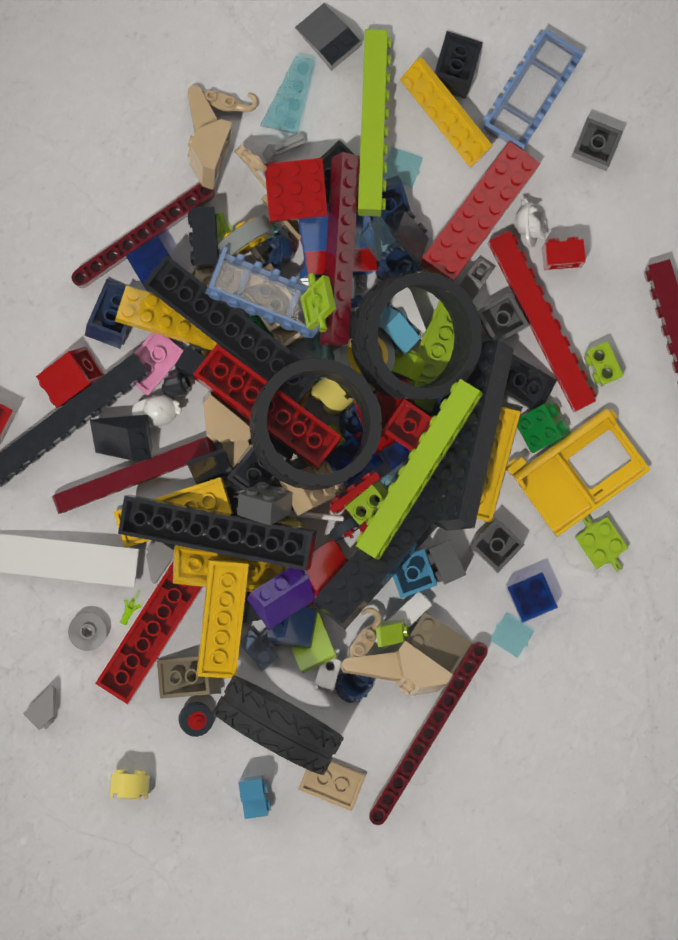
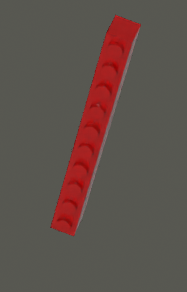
[487,231,597,413]

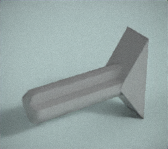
[262,133,306,163]

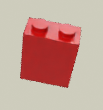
[36,346,105,408]
[304,539,349,597]

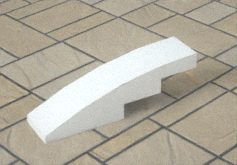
[368,591,433,655]

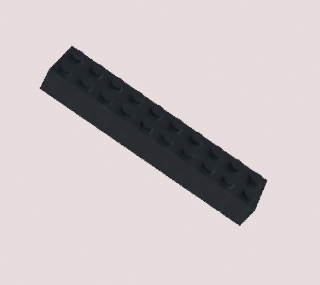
[143,255,319,404]
[431,339,514,531]
[314,458,445,630]
[118,494,317,571]

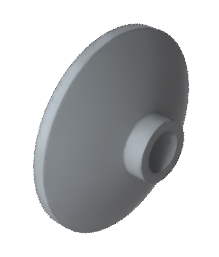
[68,612,107,651]

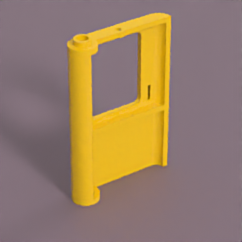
[512,408,651,537]

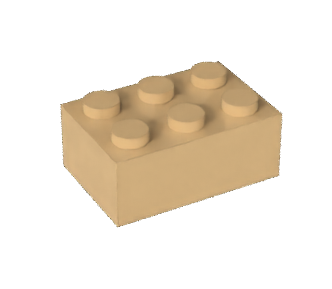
[280,457,346,516]

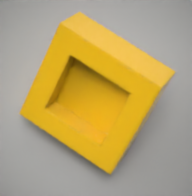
[506,457,527,476]

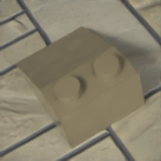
[405,612,472,674]
[157,656,221,699]

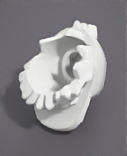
[514,199,548,248]
[132,395,182,429]

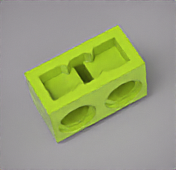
[584,341,624,387]
[345,481,389,525]

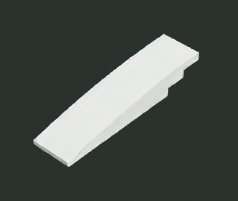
[0,534,139,588]

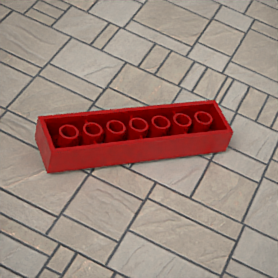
[419,141,541,281]
[193,344,342,471]
[95,562,203,705]

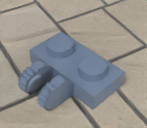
[240,628,278,670]

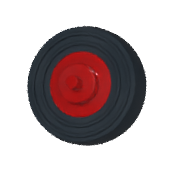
[330,517,363,541]
[178,702,214,737]

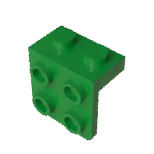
[517,400,571,453]

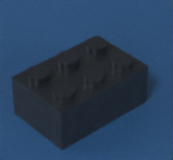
[188,206,219,270]

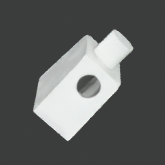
[313,648,342,694]

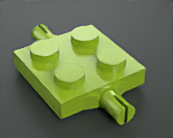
[300,273,336,332]
[575,516,629,572]

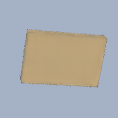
[298,761,366,811]

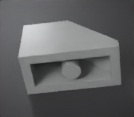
[459,257,495,301]
[146,541,174,584]
[23,685,56,730]

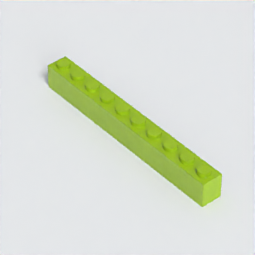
[358,29,391,217]
[356,379,483,560]

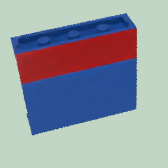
[299,200,378,279]

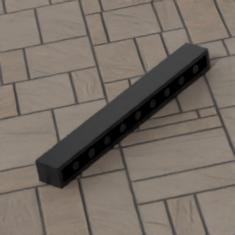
[0,353,150,487]

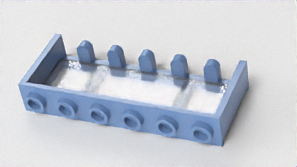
[483,29,584,150]
[205,246,319,338]

